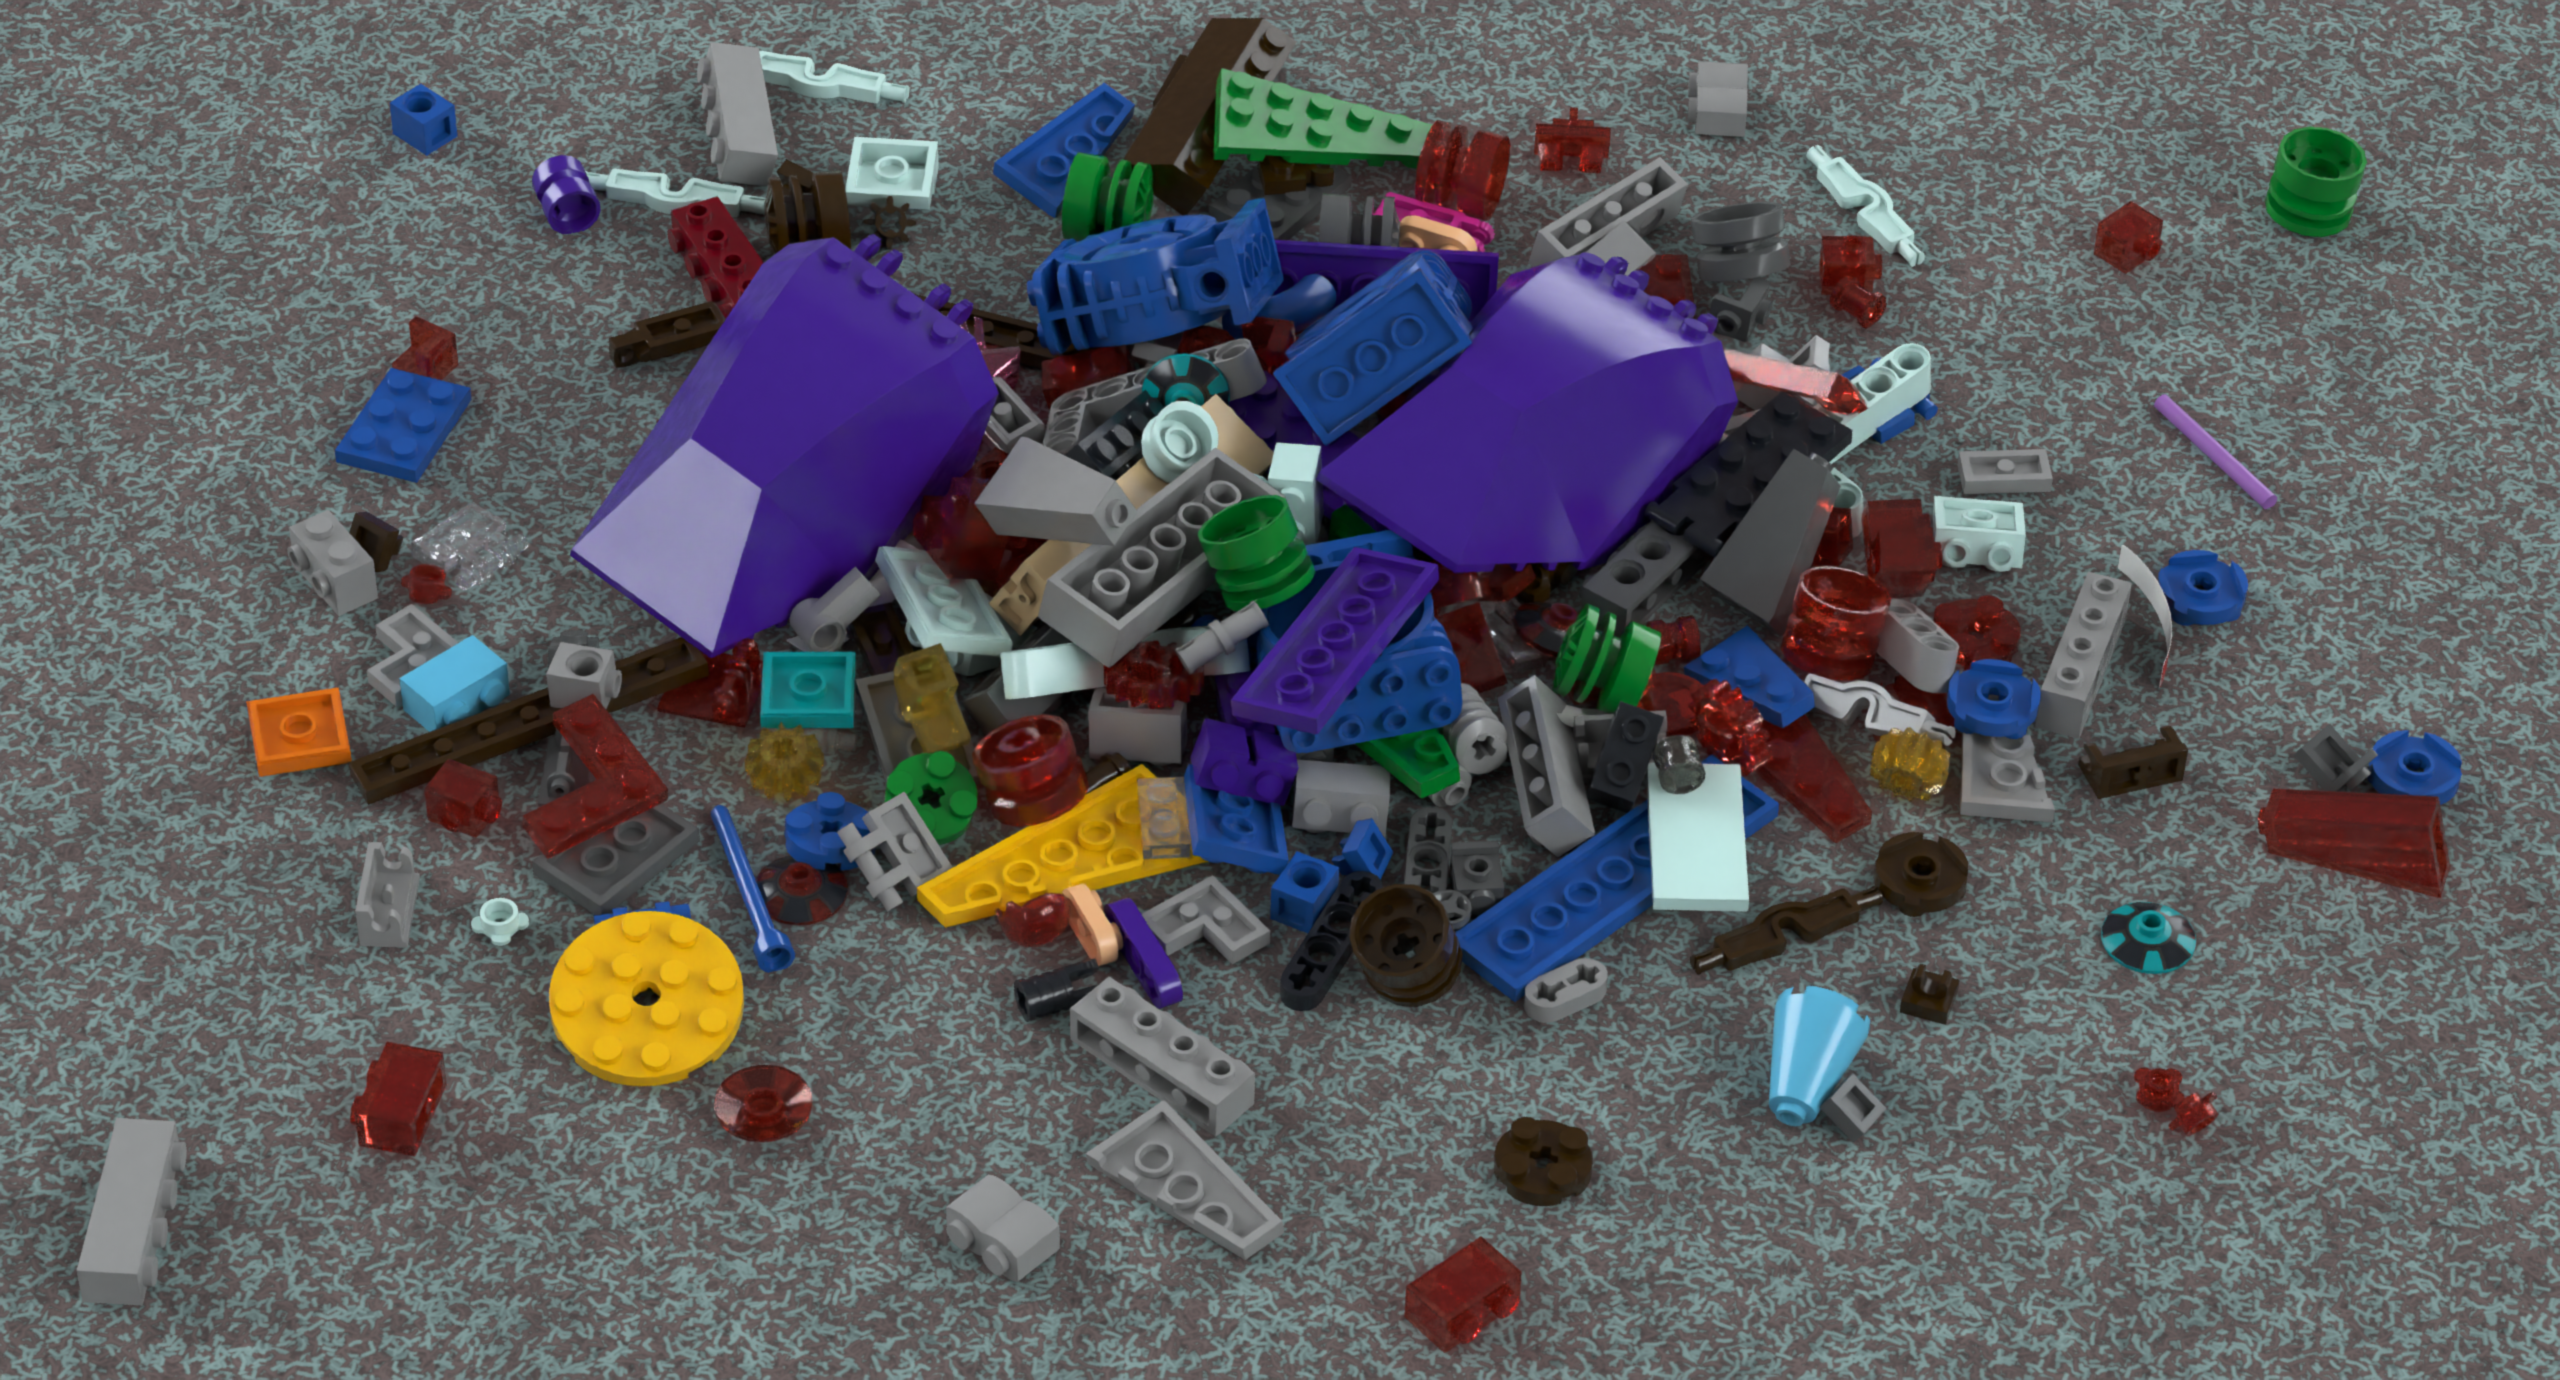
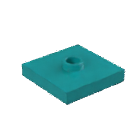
[760,652,856,728]

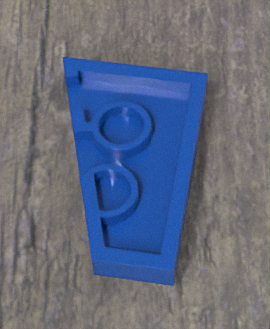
[1684,625,1815,728]

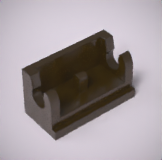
[2078,726,2188,799]

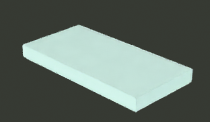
[875,546,1013,656]
[1646,763,1749,911]

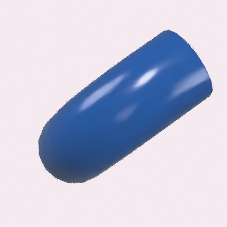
[1222,274,1336,344]

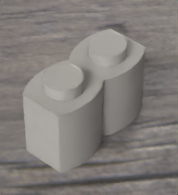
[1687,61,1748,137]
[946,1174,1060,1282]

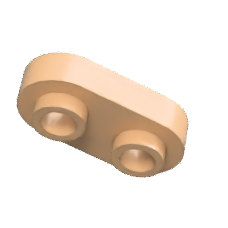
[1399,215,1477,252]
[1062,883,1123,967]

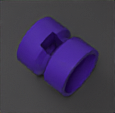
[532,155,601,234]

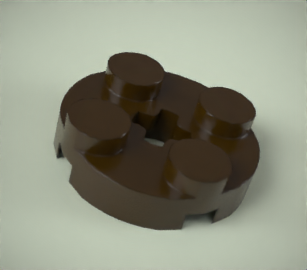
[1873,832,1968,917]
[1494,1117,1593,1206]

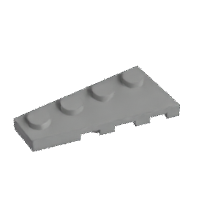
[1960,695,2055,823]
[1086,1100,1285,1260]

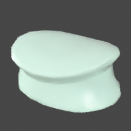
[1141,401,1218,483]

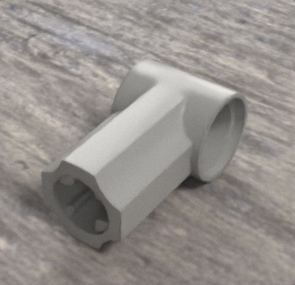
[790,567,881,652]

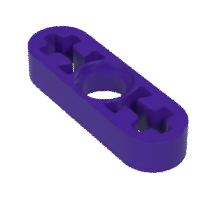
[1104,897,1183,1009]

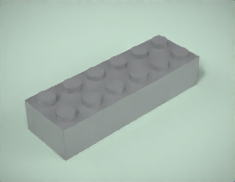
[1038,448,1286,668]

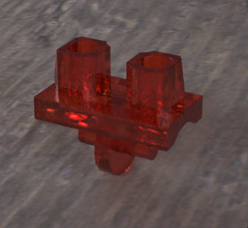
[1534,107,1611,174]

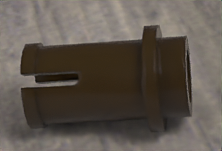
[1070,752,1131,799]

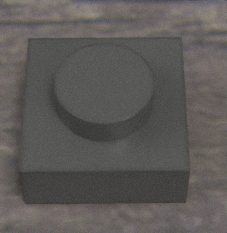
[1820,1073,1887,1142]

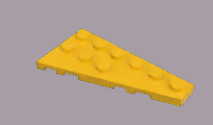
[917,764,1208,928]

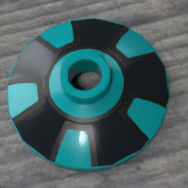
[1142,354,1230,407]
[2101,902,2196,974]

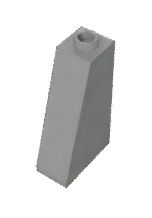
[974,437,1137,546]

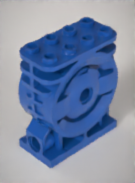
[1027,198,1284,355]
[1273,250,1473,446]
[1235,530,1463,753]

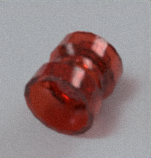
[1645,615,1701,666]

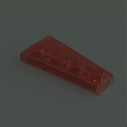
[1715,710,1872,843]

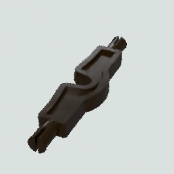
[1690,885,1883,975]

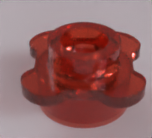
[401,564,452,604]
[2134,1067,2185,1112]
[2168,1092,2219,1136]

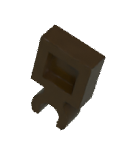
[1257,155,1334,195]

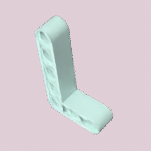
[1813,343,1931,540]
[1000,626,1250,699]

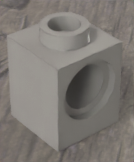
[546,642,622,715]

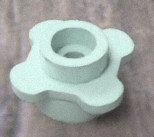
[471,898,529,946]

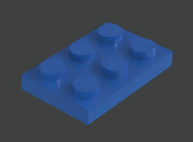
[335,368,472,483]
[1183,764,1289,875]

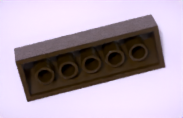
[1123,18,1297,215]

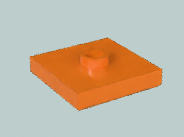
[246,687,352,777]

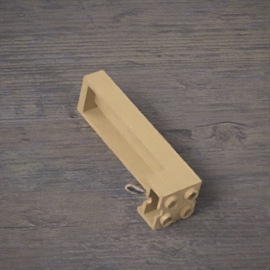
[989,394,1274,636]

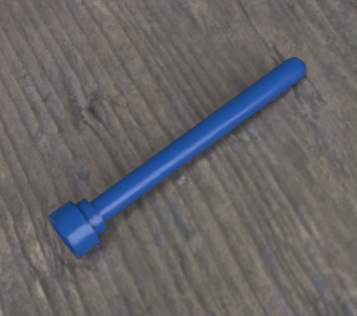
[711,805,795,973]

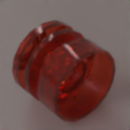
[1415,120,1511,221]
[1780,566,1892,681]

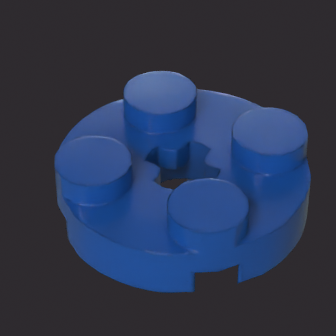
[2157,550,2248,626]
[1947,659,2041,739]
[2367,730,2462,813]
[784,792,876,870]

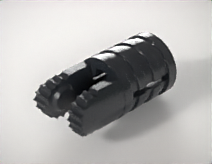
[1014,958,1099,1022]

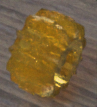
[745,721,824,803]
[1870,727,1950,802]

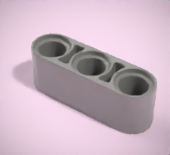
[1870,598,1959,693]

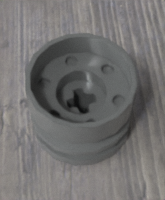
[1319,193,1400,247]

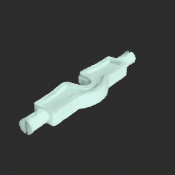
[759,51,909,103]
[1806,145,1925,267]
[586,169,766,217]

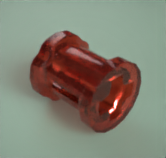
[1830,275,1887,329]

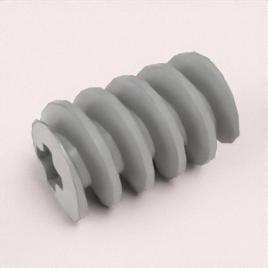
[1437,683,1508,774]

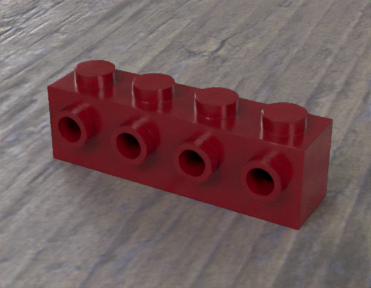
[667,196,764,319]

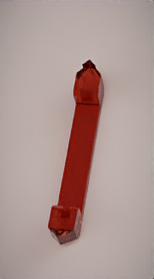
[1723,348,1868,415]

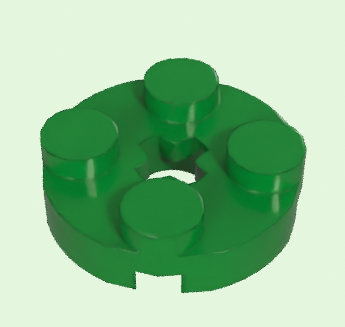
[884,751,978,845]

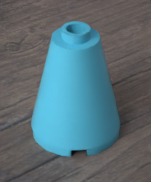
[1769,986,1870,1126]

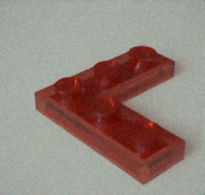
[522,694,668,859]

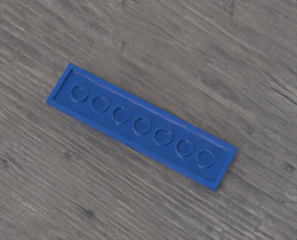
[1455,755,1779,1002]

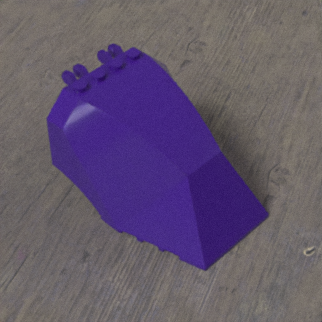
[570,234,998,658]
[1316,252,1738,573]

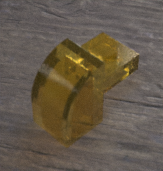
[894,643,971,754]

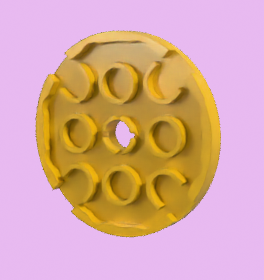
[549,911,744,1086]

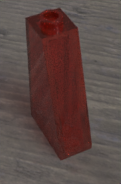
[2258,788,2451,898]

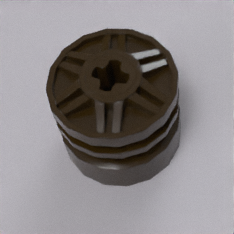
[764,170,851,254]
[1349,884,1463,1007]

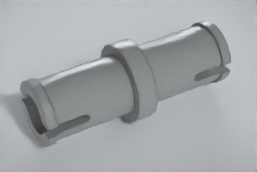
[1174,600,1269,674]

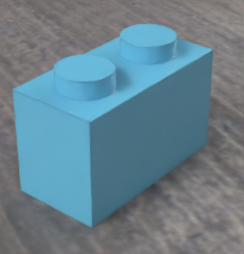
[399,635,510,732]

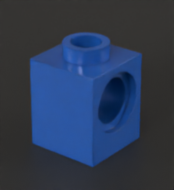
[390,83,457,156]
[1270,851,1339,933]

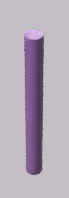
[2154,394,2277,509]

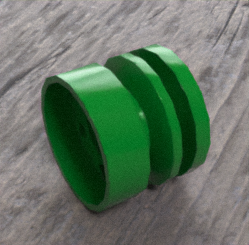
[2265,126,2367,237]
[1062,152,1154,242]
[1198,495,1316,612]
[1552,603,1661,714]

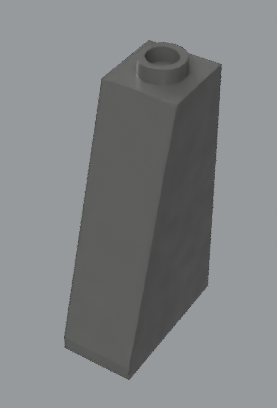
[1700,449,1841,637]

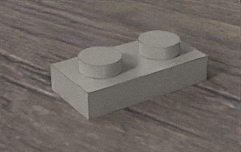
[1957,449,2053,494]

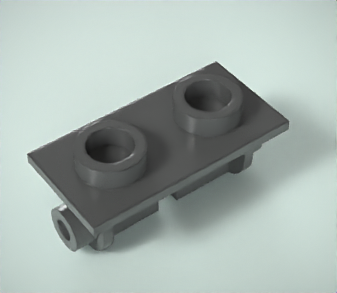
[538,718,595,808]

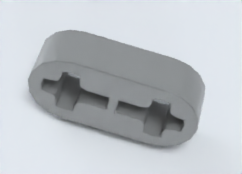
[1524,958,1608,1023]

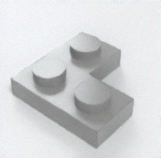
[367,604,458,707]
[1142,875,1271,964]

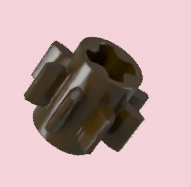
[862,196,916,250]

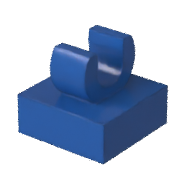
[1331,818,1394,880]

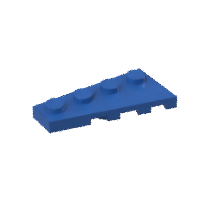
[993,83,1135,218]

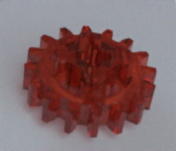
[1103,640,1204,709]
[1688,679,1772,777]

